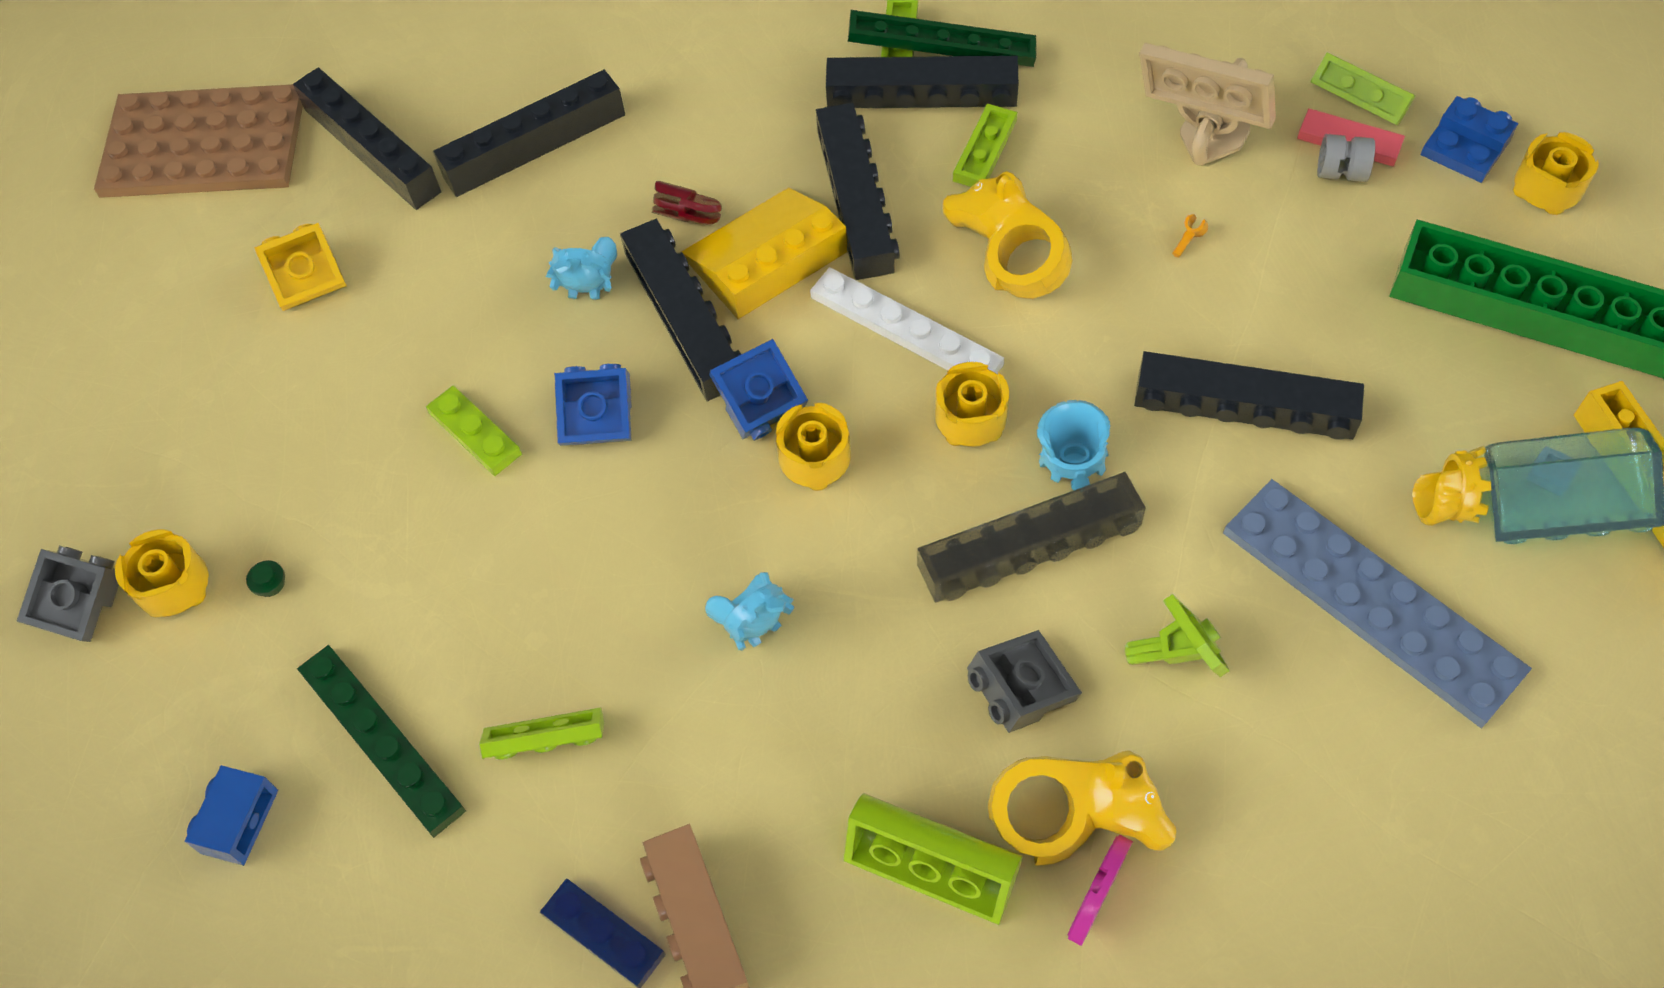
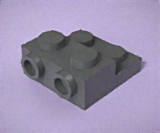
[17,545,119,642]
[967,630,1082,733]

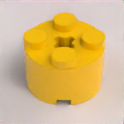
[1513,132,1599,215]
[935,362,1009,446]
[776,403,851,491]
[115,529,209,618]

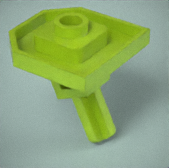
[1125,594,1230,677]

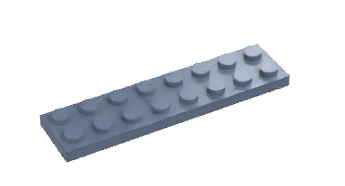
[1223,479,1532,729]

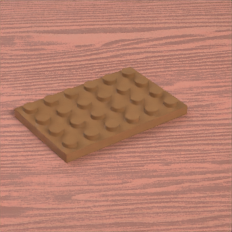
[94,84,303,198]

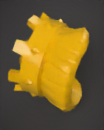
[1412,446,1491,526]

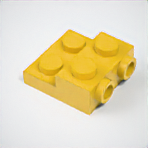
[254,223,347,311]

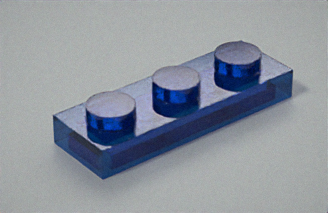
[540,878,666,988]

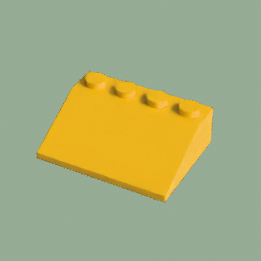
[681,187,847,319]

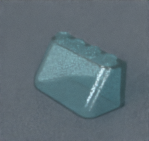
[1483,428,1664,544]

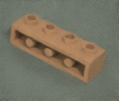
[640,823,750,988]

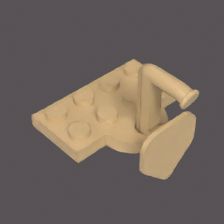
[1139,43,1276,165]

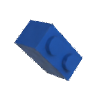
[184,765,279,866]

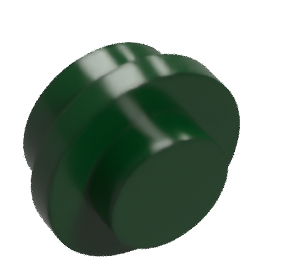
[246,560,285,597]

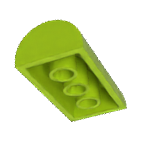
[844,793,1023,925]

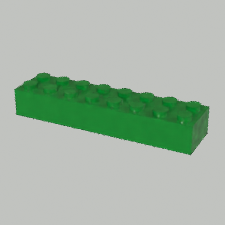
[1389,219,1664,379]

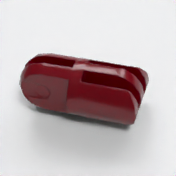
[652,181,722,224]

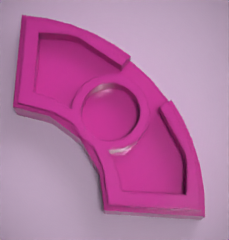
[1067,834,1133,946]

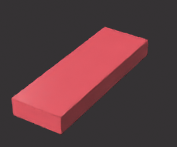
[1297,108,1405,167]

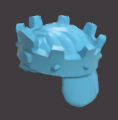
[546,237,617,300]
[1037,400,1111,494]
[705,572,794,651]

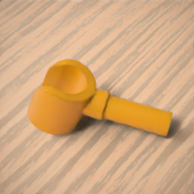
[1172,214,1208,258]

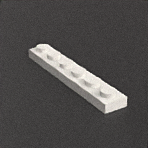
[810,267,1004,374]

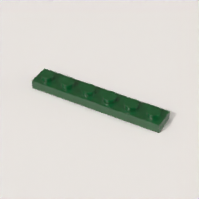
[847,10,1036,67]
[297,644,466,838]

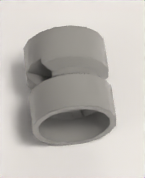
[1317,134,1375,182]

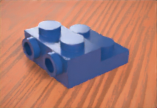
[1420,96,1519,183]
[709,339,808,441]
[554,364,632,446]

